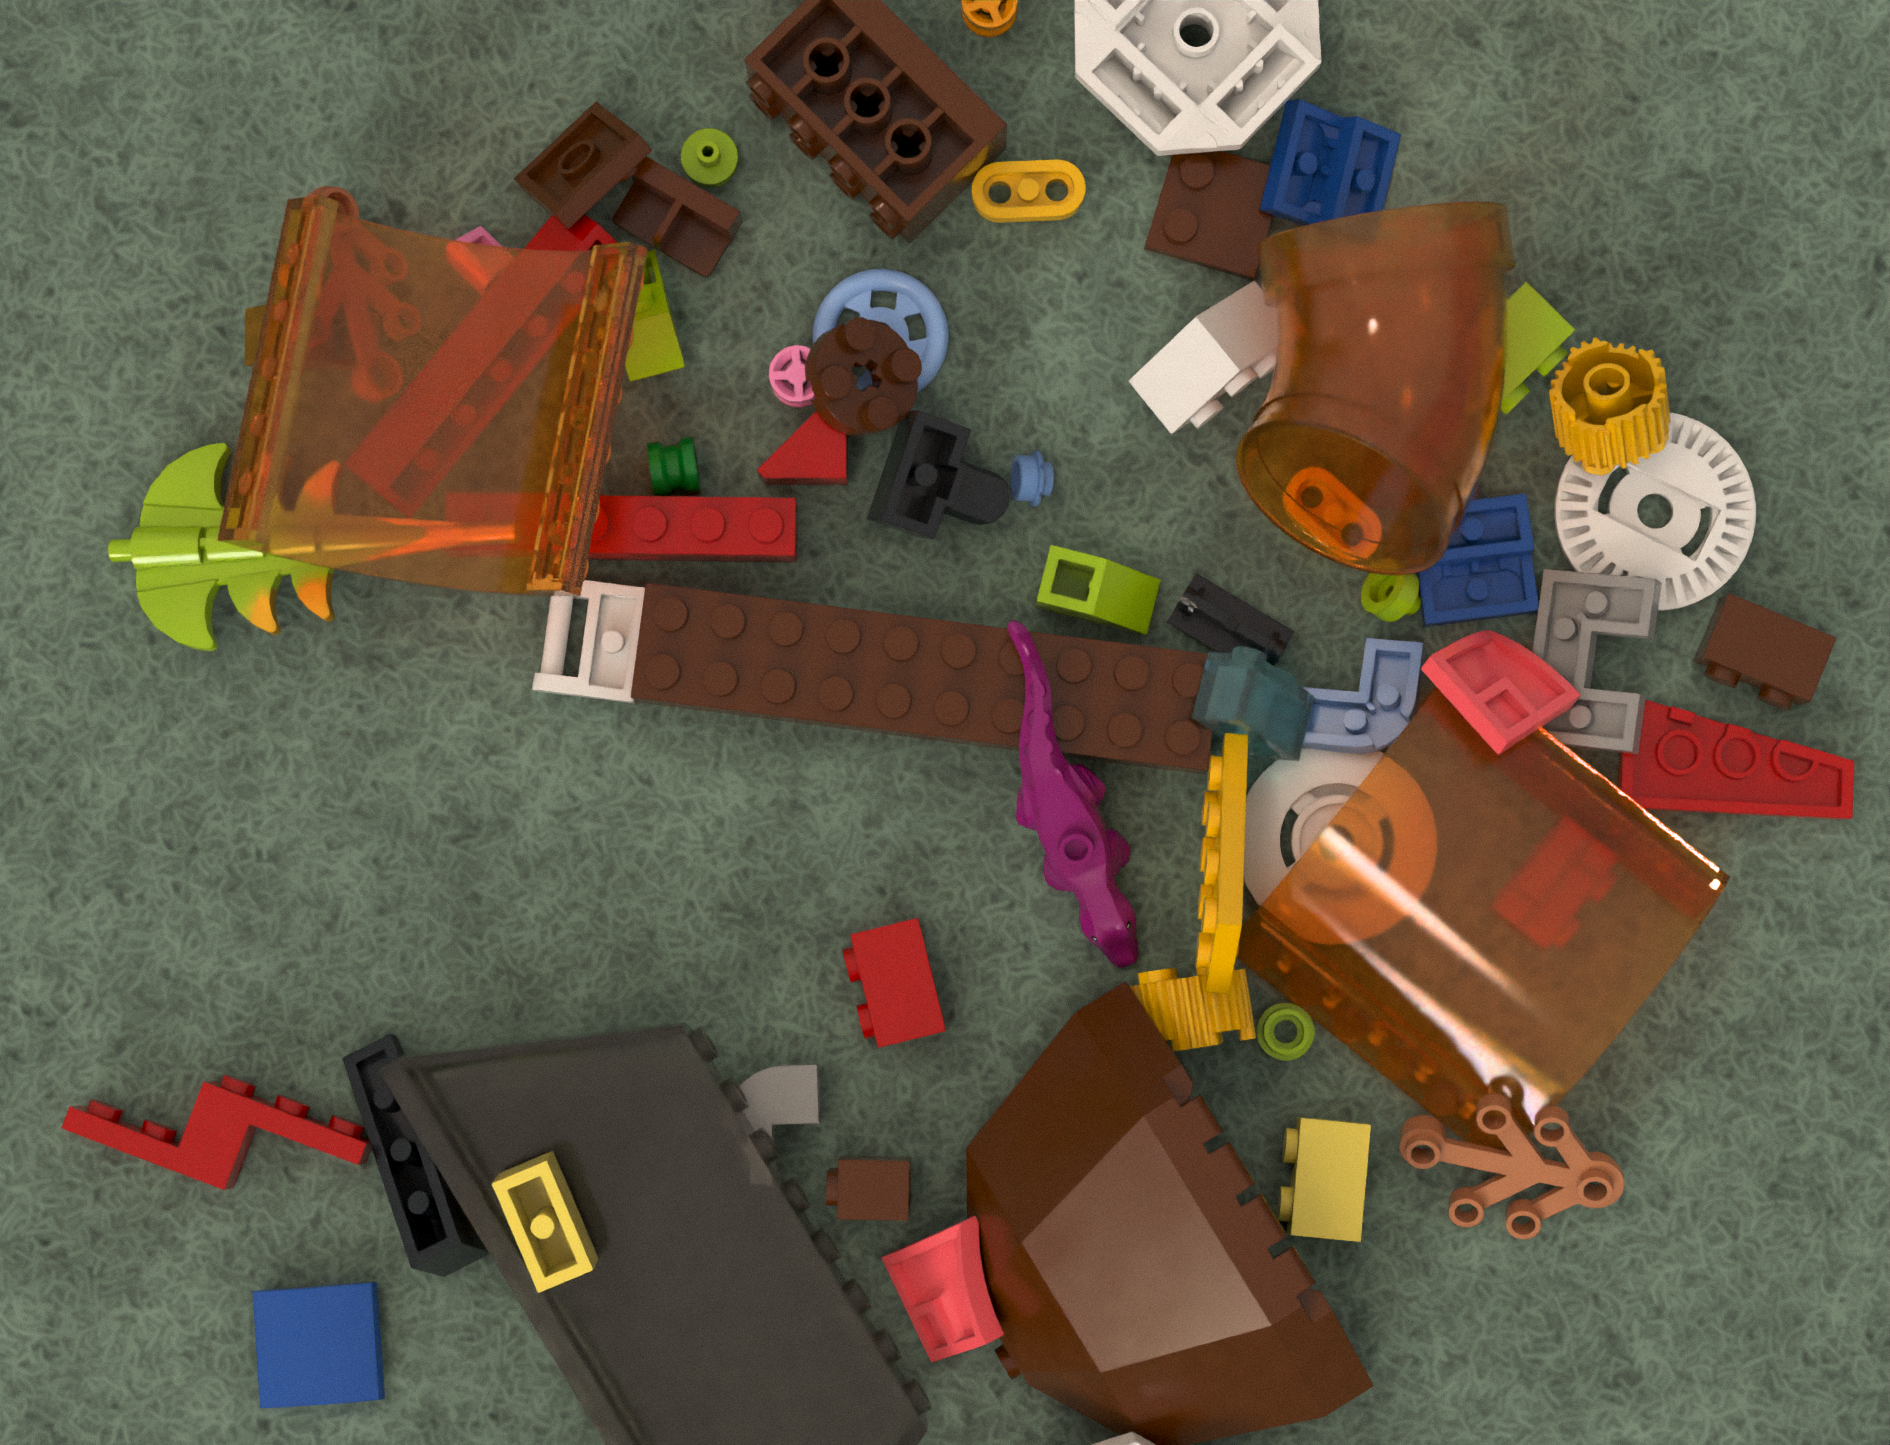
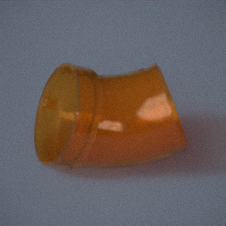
[1236,202,1515,575]

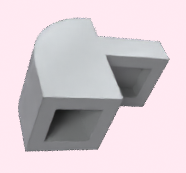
[725,1064,821,1184]

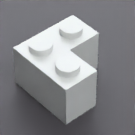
[1129,281,1298,434]

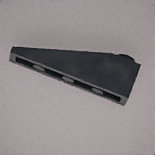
[342,1033,493,1277]

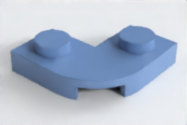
[1294,638,1426,754]

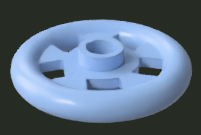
[812,269,949,393]

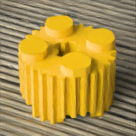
[1549,337,1671,476]
[1130,967,1256,1051]

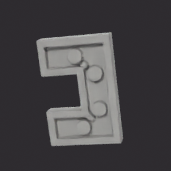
[1522,569,1662,754]

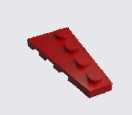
[1617,700,1854,820]

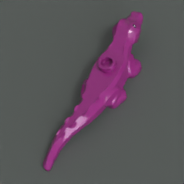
[1008,620,1138,969]

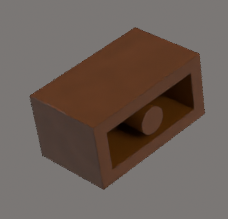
[1693,593,1836,710]
[826,1156,911,1221]

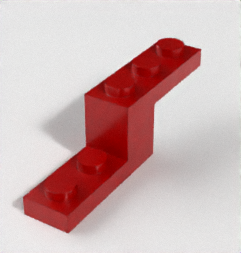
[61,1074,372,1190]

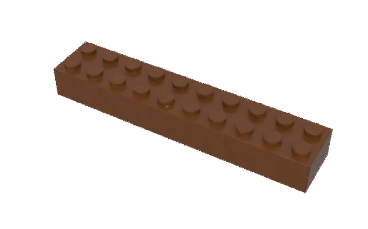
[631,583,1222,775]

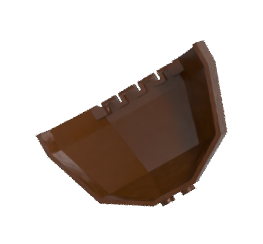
[966,982,1374,1445]

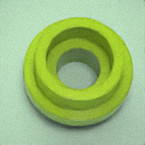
[1256,1003,1315,1061]

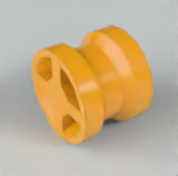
[961,0,1018,38]

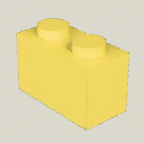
[1277,1117,1371,1242]
[492,1151,598,1293]

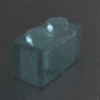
[1191,647,1315,761]

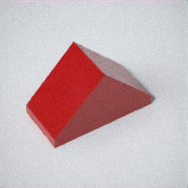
[757,411,848,485]

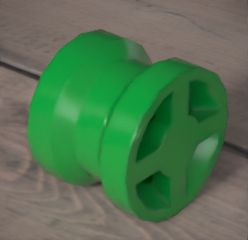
[647,436,701,496]

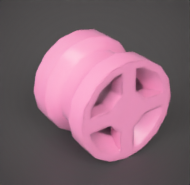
[769,345,816,408]

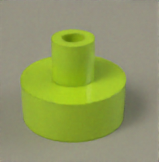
[681,128,739,188]
[1361,560,1421,622]

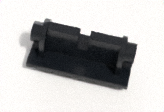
[1166,573,1294,681]

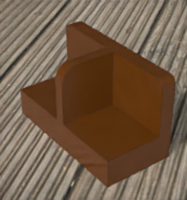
[612,156,743,278]

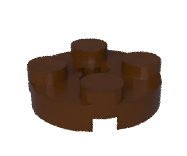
[805,317,922,436]

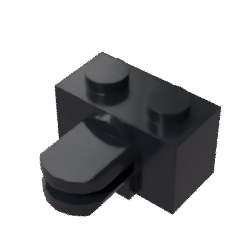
[867,410,1010,539]

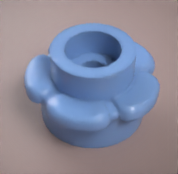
[1011,450,1054,507]

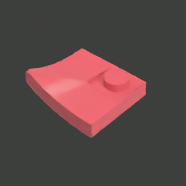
[1421,630,1581,755]
[881,1216,1004,1363]

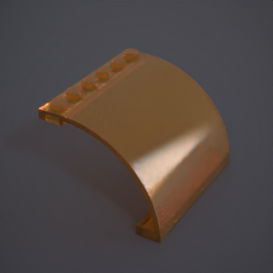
[217,195,647,596]
[1236,686,1730,1151]

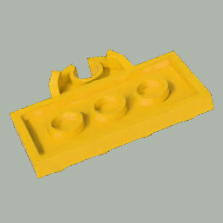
[1195,733,1248,994]

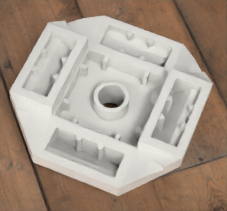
[1074,0,1322,156]

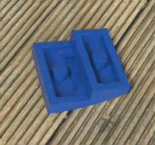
[1260,99,1401,243]
[1411,493,1539,627]
[252,1282,385,1408]

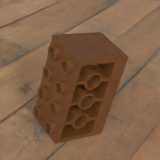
[744,0,1007,244]

